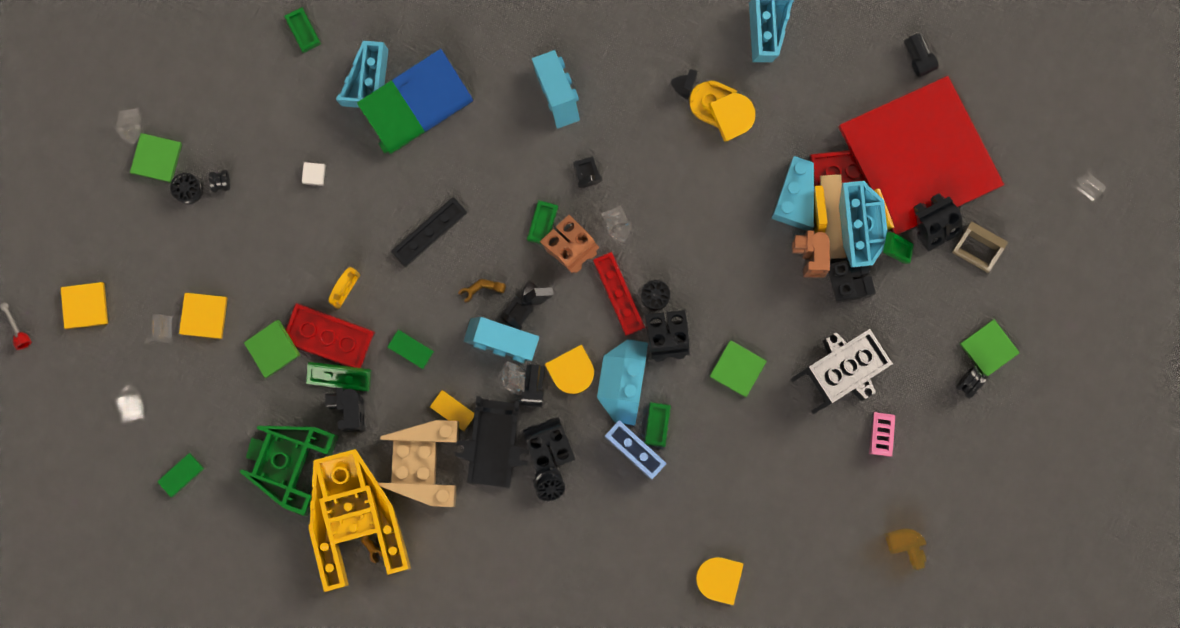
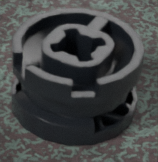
[170,173,203,204]
[641,280,670,311]
[956,366,988,399]
[533,468,565,501]

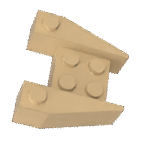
[378,420,459,507]

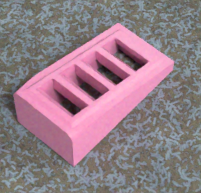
[869,412,895,457]

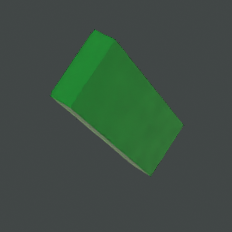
[306,362,372,392]

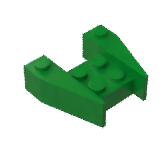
[240,426,339,516]

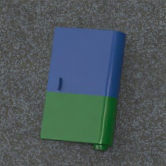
[356,48,473,155]

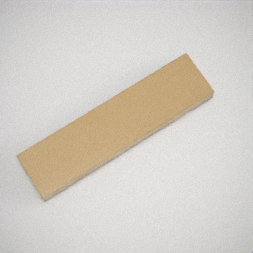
[819,175,846,259]

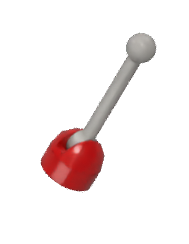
[0,302,32,350]

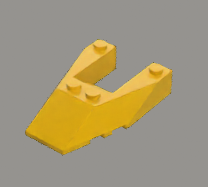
[309,449,411,592]

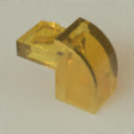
[884,529,927,570]

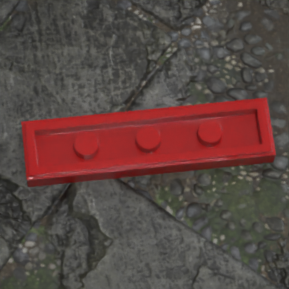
[593,252,645,336]

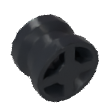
[209,170,230,193]

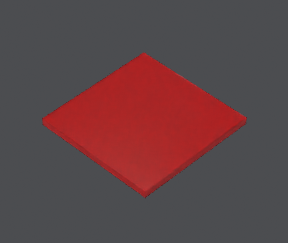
[838,76,1005,235]

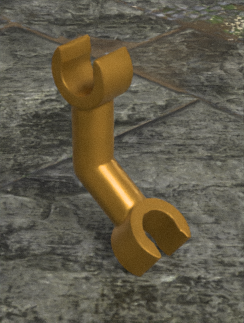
[458,279,506,303]
[360,535,383,563]

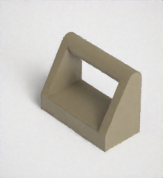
[952,221,1008,273]

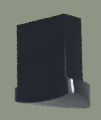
[671,69,698,99]
[573,156,603,188]
[521,281,554,305]
[500,296,534,330]

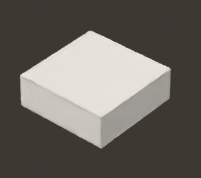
[302,162,326,186]

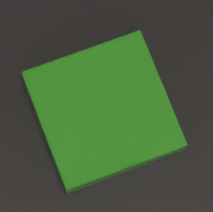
[130,133,182,183]
[960,319,1020,376]
[244,320,301,378]
[709,340,767,398]

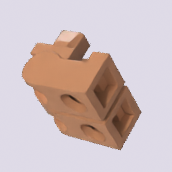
[540,215,599,273]
[792,230,830,278]

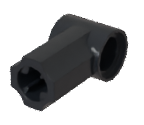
[904,33,939,77]
[521,364,545,408]

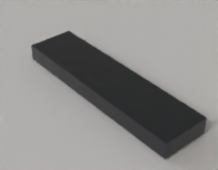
[391,197,467,268]

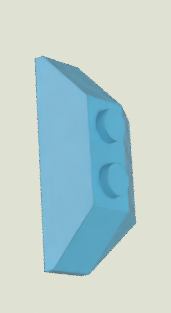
[839,181,887,267]
[597,339,648,426]

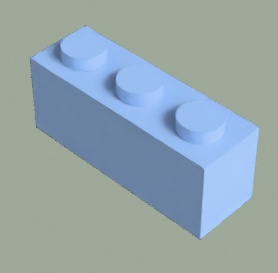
[605,420,667,480]

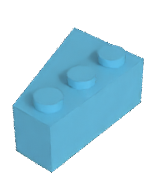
[749,0,794,62]
[336,41,389,108]
[532,50,580,129]
[771,156,814,231]
[463,317,540,363]

